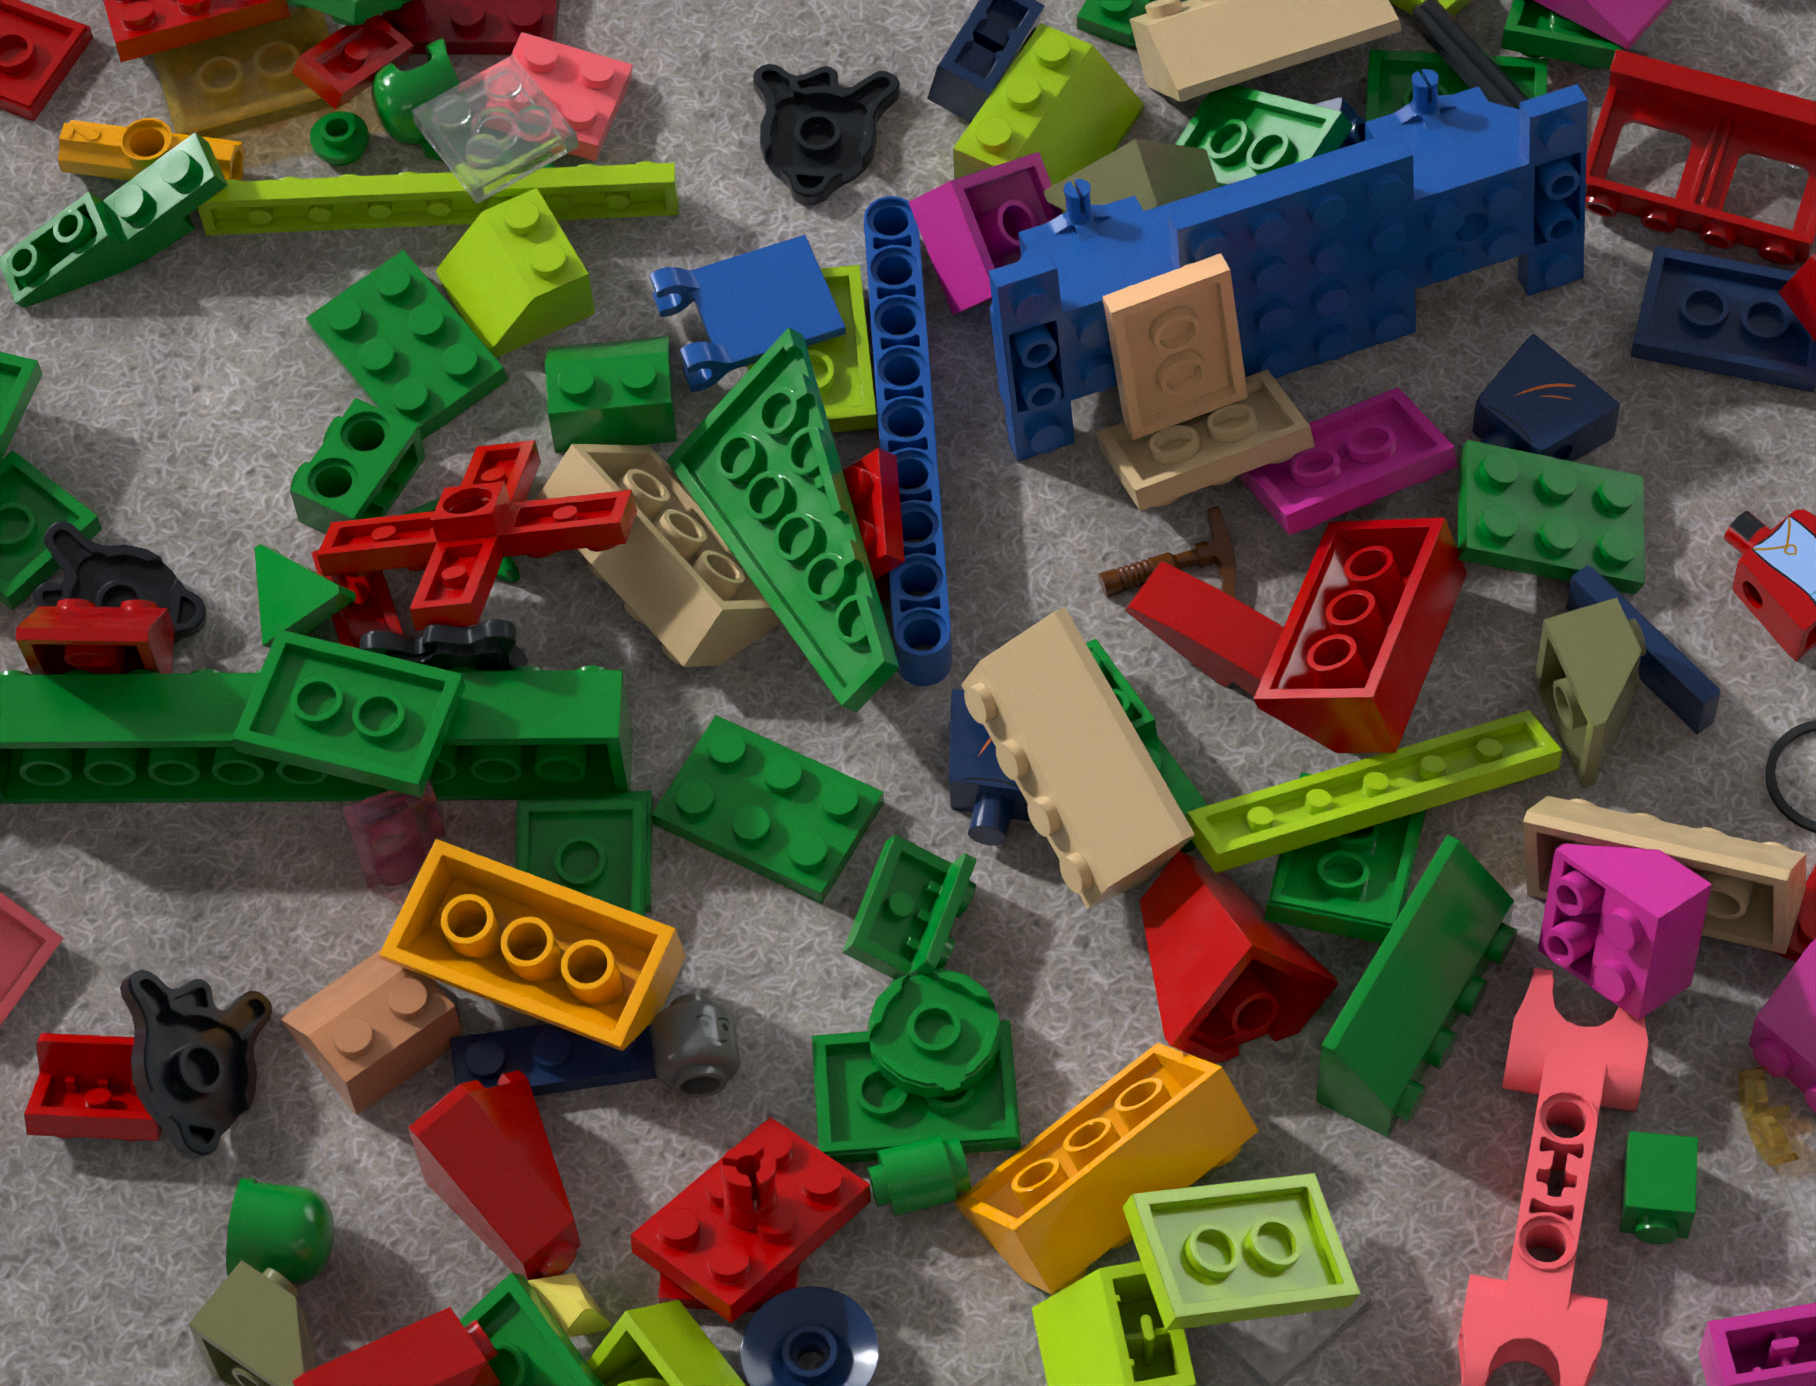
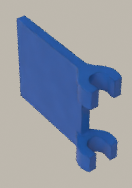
[649,235,846,392]

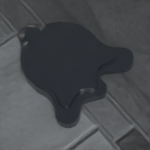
[753,64,900,205]
[33,521,207,645]
[360,619,528,671]
[120,969,272,1159]

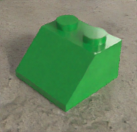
[545,336,677,453]

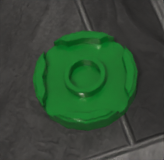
[868,968,1001,1098]

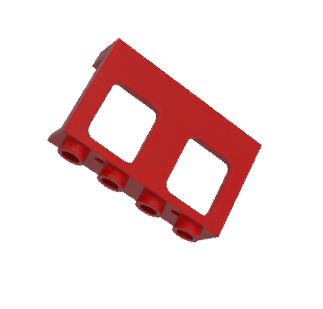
[1585,49,1816,265]

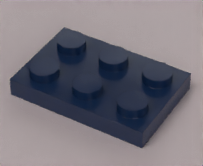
[1631,245,1816,392]

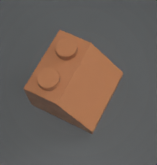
[280,948,463,1116]

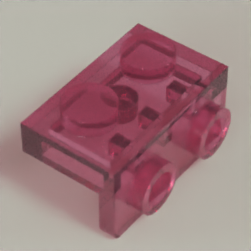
[342,780,446,889]

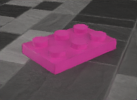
[1237,387,1458,536]

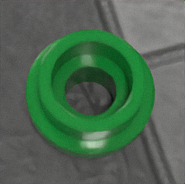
[310,111,369,166]

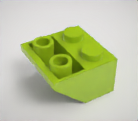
[1032,1261,1197,1386]

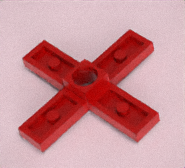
[317,440,637,631]

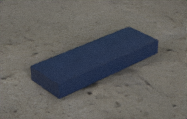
[1566,565,1721,735]

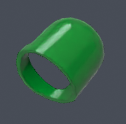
[371,38,472,145]
[226,1177,334,1285]

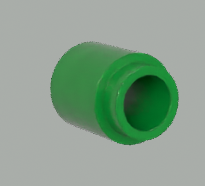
[868,1135,972,1217]

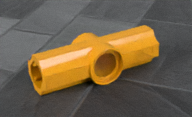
[58,118,245,181]

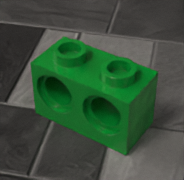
[290,398,426,534]

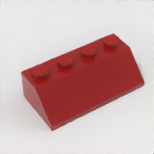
[1253,518,1467,753]

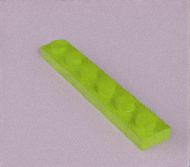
[1186,710,1562,873]

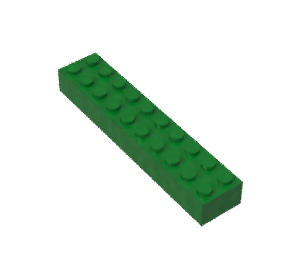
[0,665,633,804]

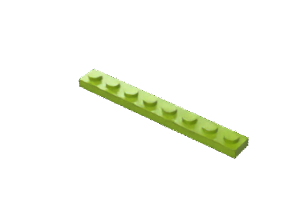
[198,161,679,236]

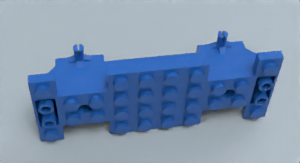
[989,69,1588,462]

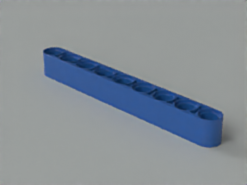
[864,196,952,686]

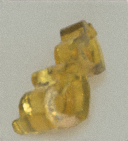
[1738,1066,1799,1166]

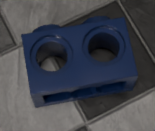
[927,0,1045,123]

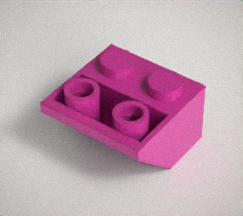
[1538,844,1712,1020]
[1698,1303,1816,1386]

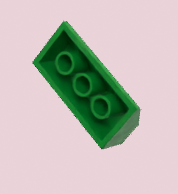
[1316,834,1518,1138]

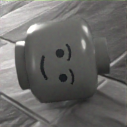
[650,994,740,1098]

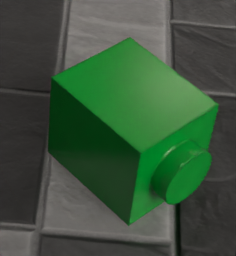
[1619,1131,1698,1244]

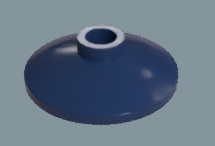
[740,1286,879,1386]

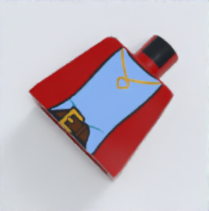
[1724,509,1816,662]

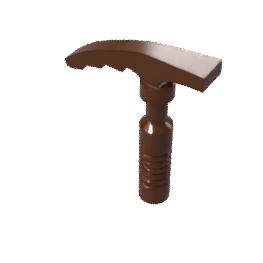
[1098,506,1236,598]

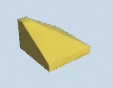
[528,1273,611,1338]

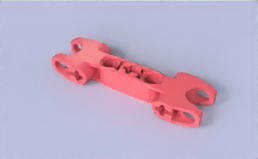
[1458,967,1648,1386]

